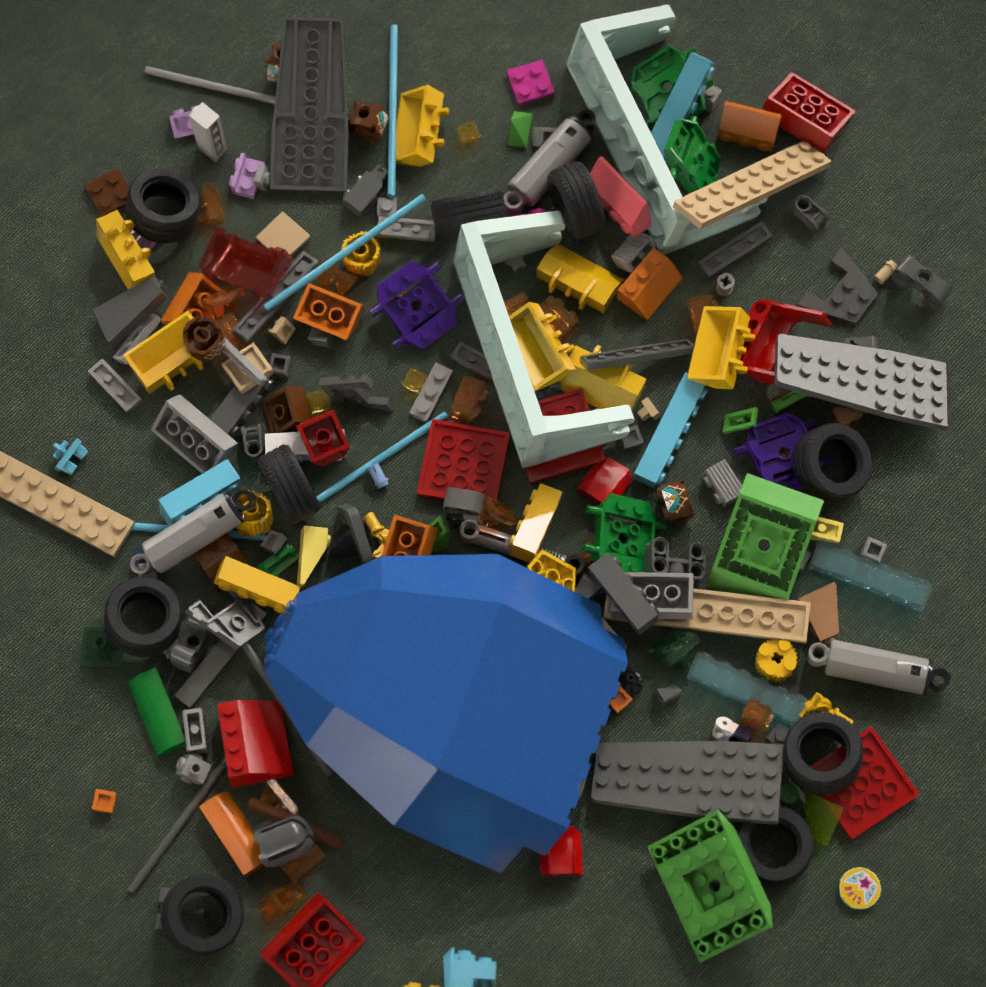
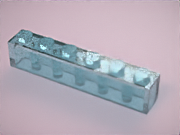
[808,541,933,612]
[686,652,807,726]

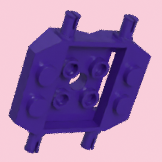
[369,261,465,350]
[734,412,833,492]

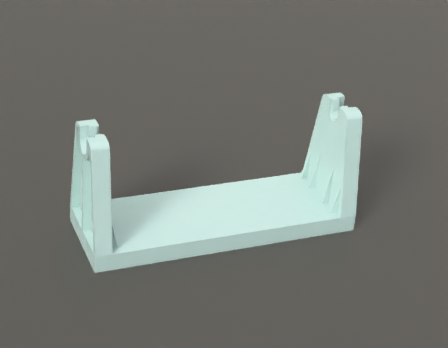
[566,5,768,255]
[453,211,634,468]

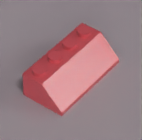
[590,156,652,238]

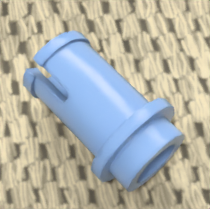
[367,463,389,489]

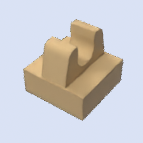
[269,316,296,344]
[637,397,661,421]

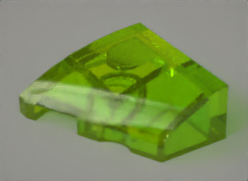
[805,792,843,846]

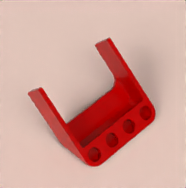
[740,299,831,386]

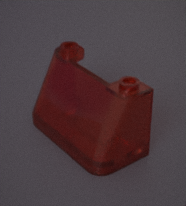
[198,226,294,298]

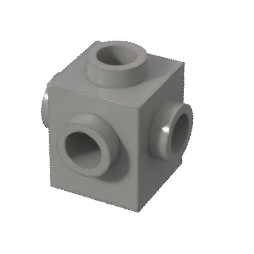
[175,753,211,784]

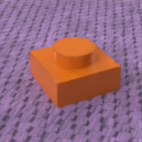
[609,686,633,714]
[92,789,117,814]

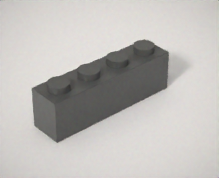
[210,374,274,438]
[588,553,659,635]

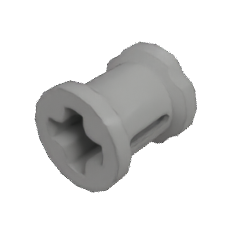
[716,273,735,296]

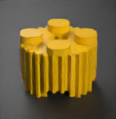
[341,231,381,276]
[236,490,273,537]
[755,639,798,683]

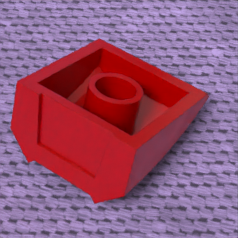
[296,410,350,467]
[577,457,633,506]
[540,826,583,878]

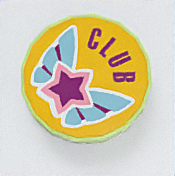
[839,867,881,910]

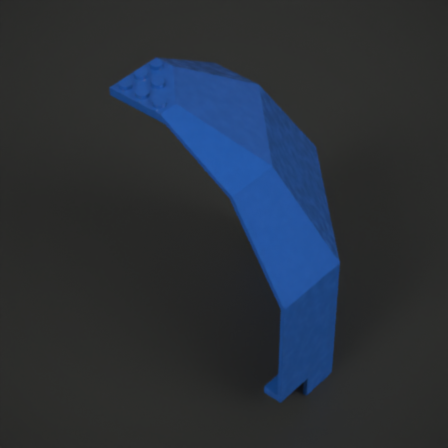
[264,554,628,873]

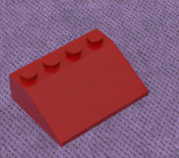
[762,72,856,154]
[217,700,293,788]
[259,892,366,987]

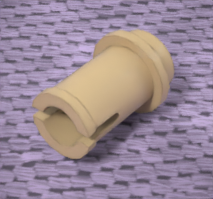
[874,260,898,285]

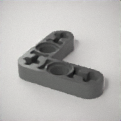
[337,503,373,564]

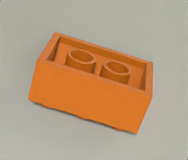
[717,101,781,151]
[617,247,683,321]
[160,272,228,325]
[293,283,365,341]

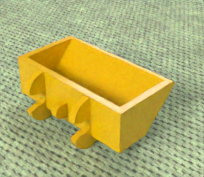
[396,85,449,167]
[97,210,155,290]
[536,244,624,314]
[509,302,576,391]
[687,306,755,389]
[123,311,204,394]
[560,345,646,411]

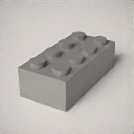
[151,394,238,474]
[610,572,694,620]

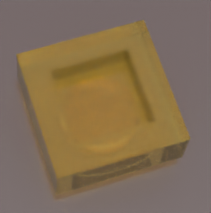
[456,120,481,146]
[402,367,428,394]
[306,390,331,414]

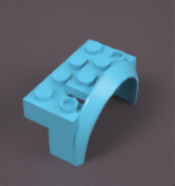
[443,947,496,987]

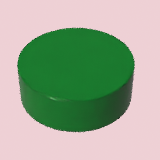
[780,784,799,805]

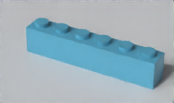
[651,52,715,165]
[633,372,708,489]

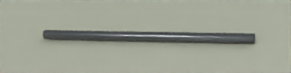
[242,642,334,778]
[127,755,227,894]

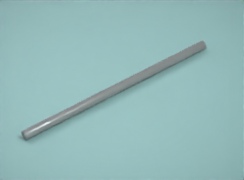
[145,66,276,104]

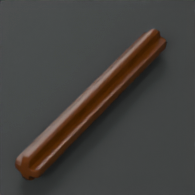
[246,797,344,849]

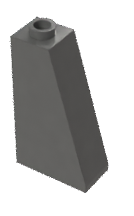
[93,276,168,347]

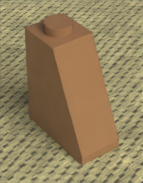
[797,582,839,646]

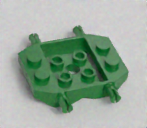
[629,45,715,127]
[664,116,720,194]
[582,493,667,573]

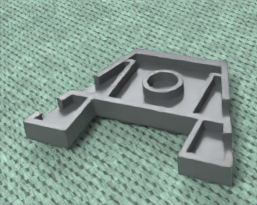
[797,248,878,326]
[318,375,395,412]
[185,590,265,650]

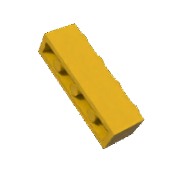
[509,483,563,563]
[214,556,300,614]

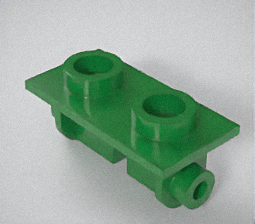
[257,543,299,577]

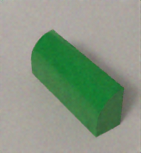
[128,667,186,758]

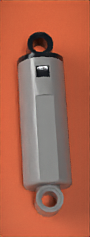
[504,109,596,216]
[130,489,257,575]
[807,640,951,696]

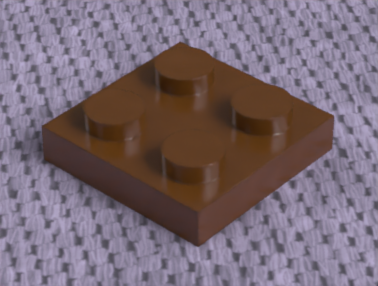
[84,167,129,217]

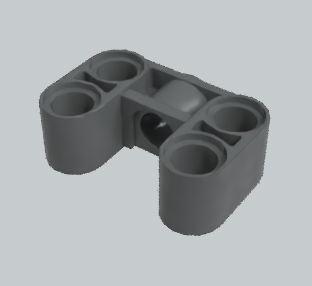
[891,256,952,312]
[443,487,486,525]
[644,537,706,583]
[170,615,214,674]

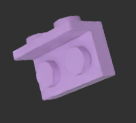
[169,105,199,138]
[229,153,265,199]

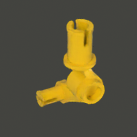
[363,512,389,560]
[799,692,853,724]

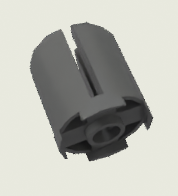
[254,815,314,868]

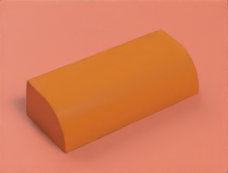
[199,791,265,878]

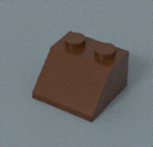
[261,386,312,433]
[193,532,248,593]

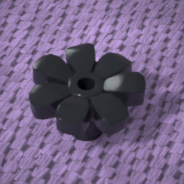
[618,668,644,694]

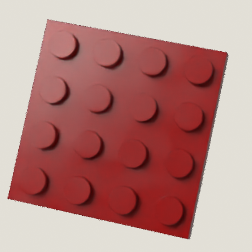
[525,388,606,485]
[417,419,510,509]
[810,726,920,840]

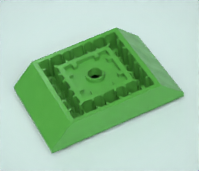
[706,473,824,600]
[647,810,773,963]

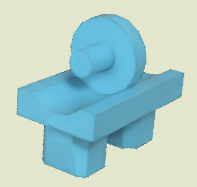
[52,438,88,475]

